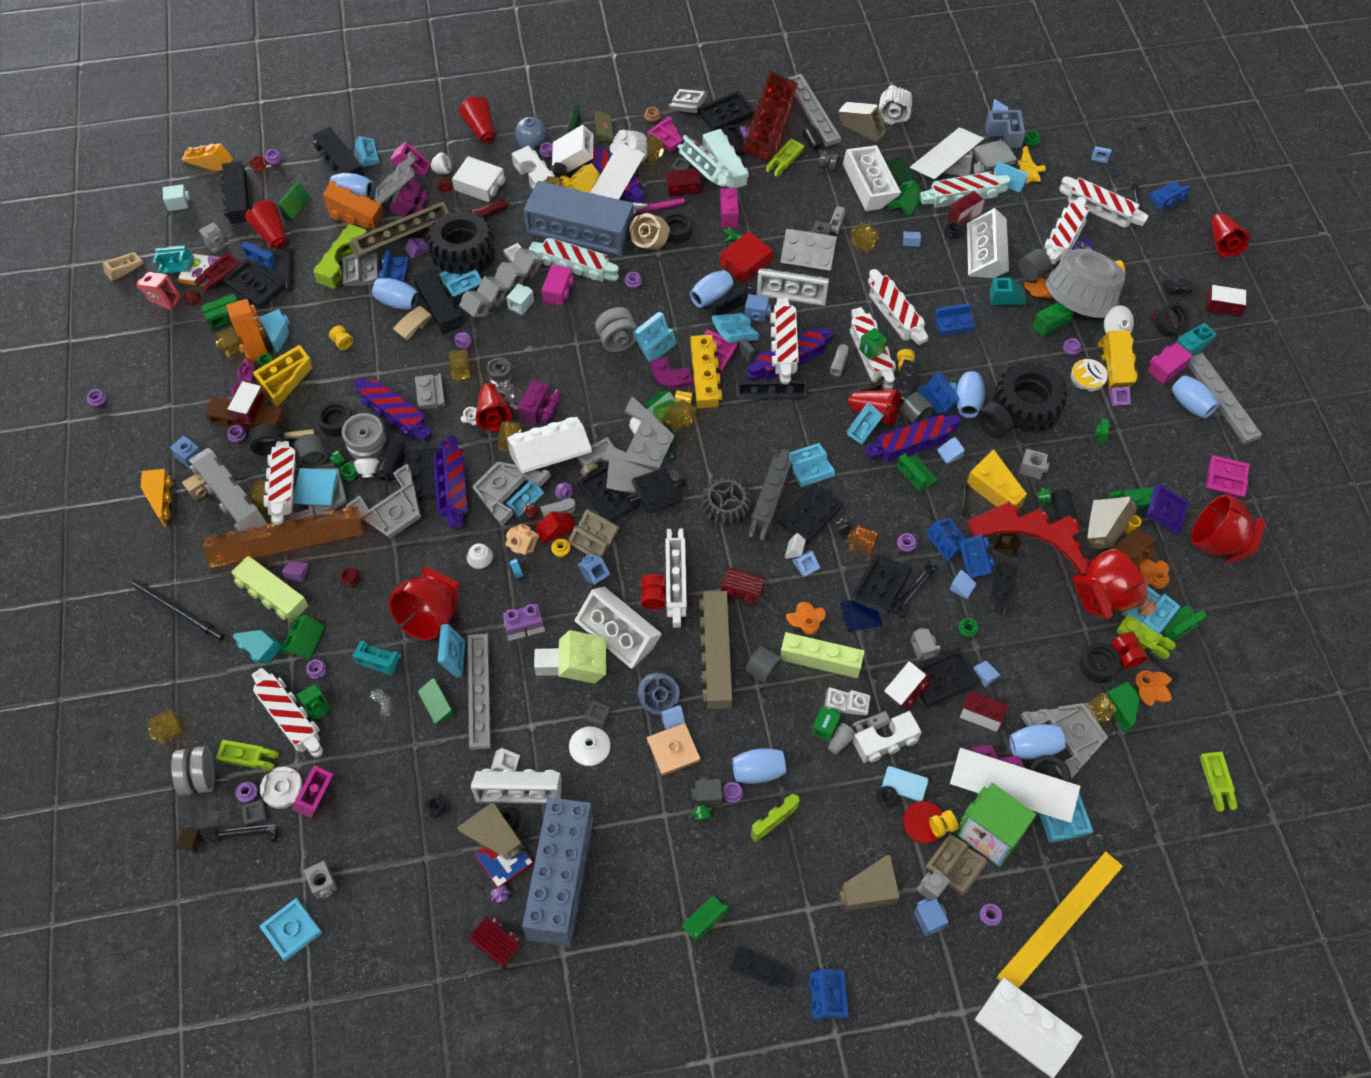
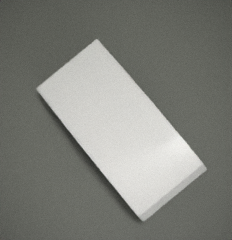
[824,687,870,715]

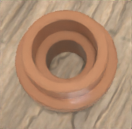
[644,107,660,122]
[1138,599,1157,617]

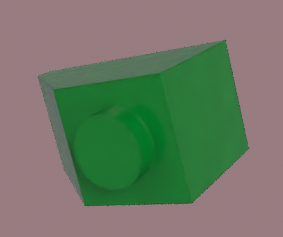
[1102,682,1139,733]

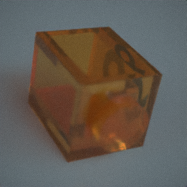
[847,525,878,557]

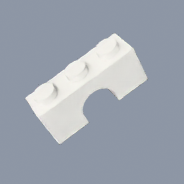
[512,145,555,189]
[853,711,921,763]

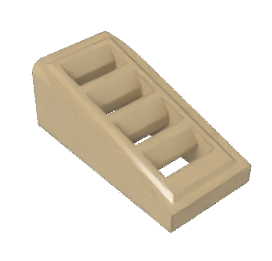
[103,252,144,281]

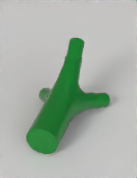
[723,228,743,243]

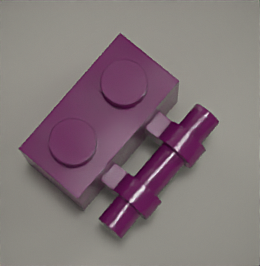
[389,178,428,218]
[518,380,561,425]

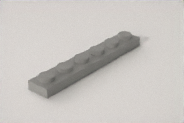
[787,74,841,147]
[1188,353,1262,444]
[468,633,491,750]

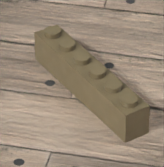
[349,202,449,259]
[699,591,732,709]

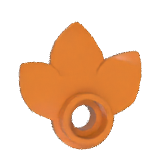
[1024,277,1053,299]
[1139,559,1169,589]
[786,602,826,635]
[1135,671,1172,707]

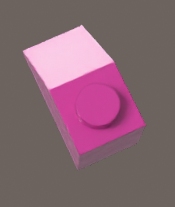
[390,142,431,176]

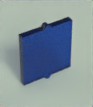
[840,600,882,632]

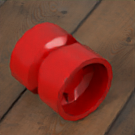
[641,574,666,610]
[1111,632,1148,669]

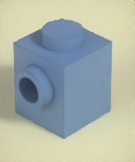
[745,294,771,322]
[170,436,201,469]
[577,554,610,585]
[914,898,949,937]

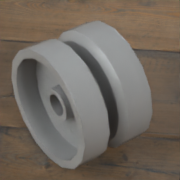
[595,307,638,352]
[342,413,387,459]
[171,746,215,796]

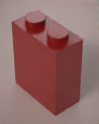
[719,231,773,283]

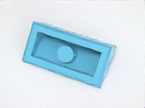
[355,136,380,167]
[993,161,1028,192]
[847,402,884,444]
[503,481,544,517]
[882,766,929,802]

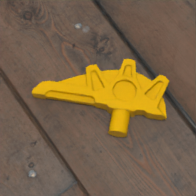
[1017,146,1046,184]

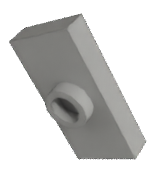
[576,437,614,467]

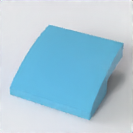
[439,270,482,298]
[633,312,677,362]
[712,313,759,343]
[788,443,835,487]
[293,468,338,507]
[1122,585,1180,634]
[1039,794,1093,843]

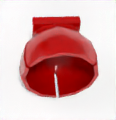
[1191,494,1266,565]
[1071,549,1148,619]
[388,566,459,641]

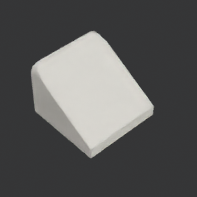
[785,533,805,559]
[491,748,520,772]

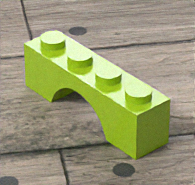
[313,224,367,289]

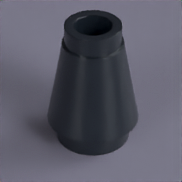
[802,125,822,151]

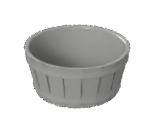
[1046,249,1125,318]

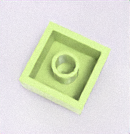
[558,630,606,684]

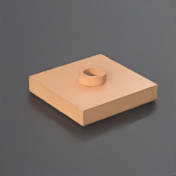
[647,723,700,776]

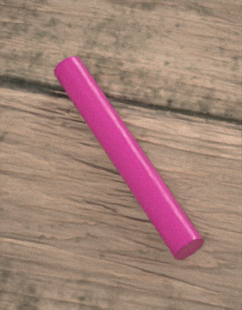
[636,198,685,214]

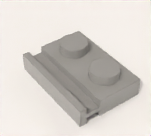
[669,89,707,113]
[415,373,445,410]

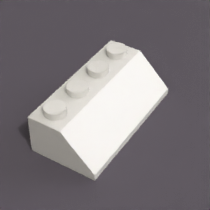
[843,145,901,211]
[967,208,1009,278]
[757,268,829,306]
[507,417,592,473]
[574,586,662,669]
[471,769,562,803]
[975,978,1082,1078]

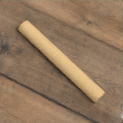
[260,429,315,442]

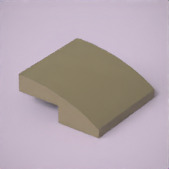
[568,509,620,558]
[926,834,987,896]

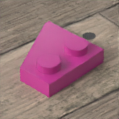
[648,116,682,153]
[704,329,738,373]

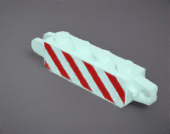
[677,135,735,188]
[920,171,1010,208]
[529,238,619,282]

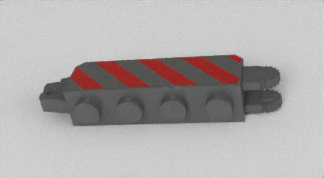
[748,449,791,540]

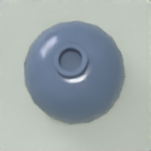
[515,117,548,149]
[637,672,680,715]

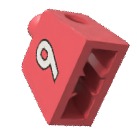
[137,272,182,310]

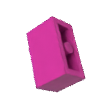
[720,188,739,228]
[542,264,574,306]
[1148,342,1193,384]
[292,765,333,818]

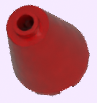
[458,96,495,143]
[245,200,287,249]
[1211,213,1251,258]
[475,383,512,433]
[848,390,901,426]

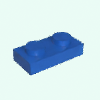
[241,242,276,270]

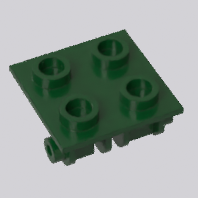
[883,157,915,186]

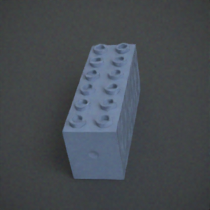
[523,181,634,256]
[522,797,593,947]

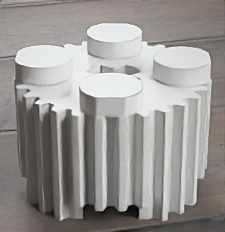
[879,85,912,125]
[610,130,648,161]

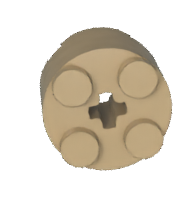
[629,213,670,250]

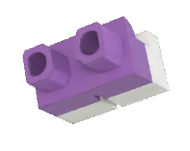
[503,604,545,641]

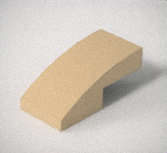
[393,306,433,340]

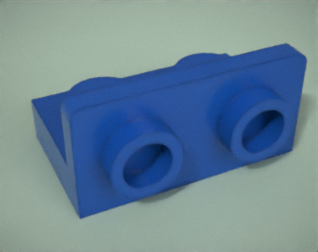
[1148,181,1191,211]
[379,250,409,282]
[935,303,975,336]
[918,372,960,414]
[926,517,966,561]
[959,533,995,578]
[809,969,849,1020]

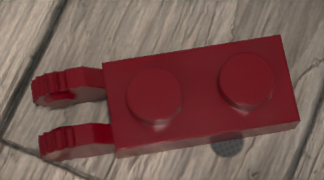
[194,253,241,293]

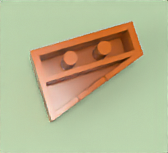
[323,180,384,230]
[226,299,268,363]

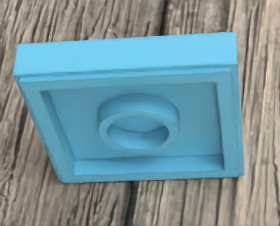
[437,624,466,678]
[259,898,322,962]

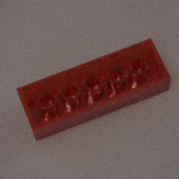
[741,70,798,163]

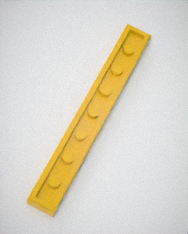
[996,852,1123,988]

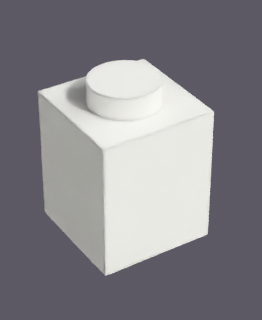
[534,648,559,676]

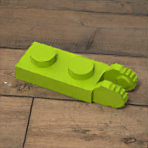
[766,139,804,177]
[1116,614,1176,659]
[216,740,279,771]
[1200,752,1237,812]
[750,794,800,842]

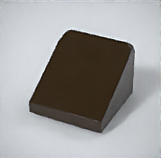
[862,376,884,391]
[993,534,1021,557]
[175,828,202,853]

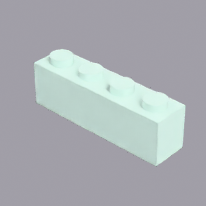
[703,129,749,188]

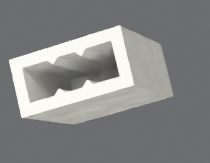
[552,125,594,173]
[452,156,505,202]

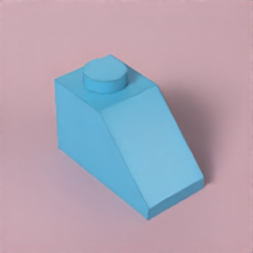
[259,309,290,353]

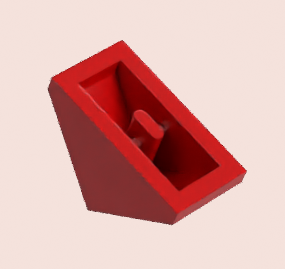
[535,511,576,544]

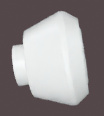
[431,152,452,175]
[354,458,380,478]
[467,543,493,569]

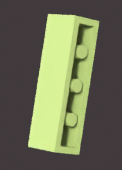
[231,556,308,623]
[780,632,864,678]

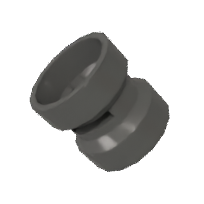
[819,150,840,171]

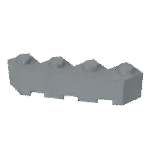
[459,248,543,317]
[189,448,268,537]

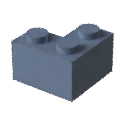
[985,110,1025,148]

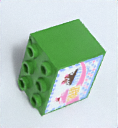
[957,783,1037,867]

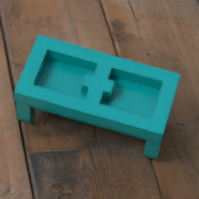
[153,245,194,274]
[352,641,402,676]

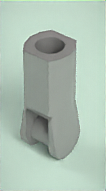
[829,206,846,235]
[830,344,848,376]
[541,498,576,518]
[851,711,890,733]

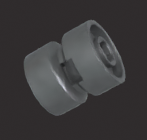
[487,357,513,391]

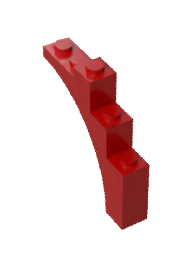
[967,501,1090,576]

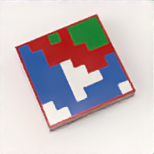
[474,847,534,888]

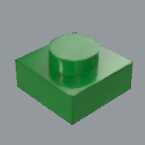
[1094,418,1109,445]

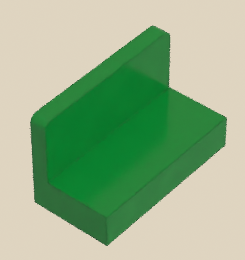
[887,180,922,216]
[643,391,680,424]
[897,453,937,493]
[1161,605,1207,642]
[280,615,324,660]
[682,895,729,943]

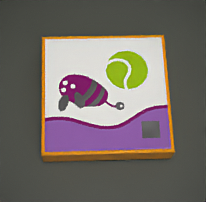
[178,254,220,286]

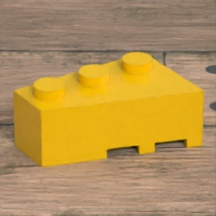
[1098,330,1138,388]
[253,345,312,406]
[967,449,1027,510]

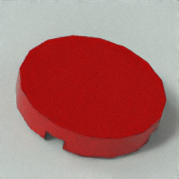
[903,801,943,844]

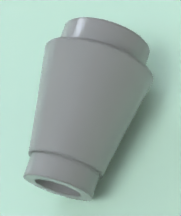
[827,723,855,755]

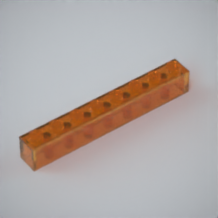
[202,506,364,568]

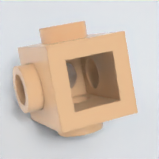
[505,524,539,555]

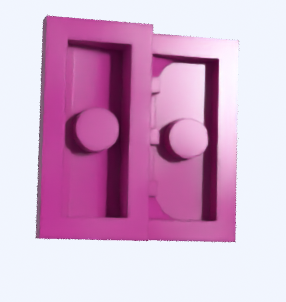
[1206,455,1250,498]

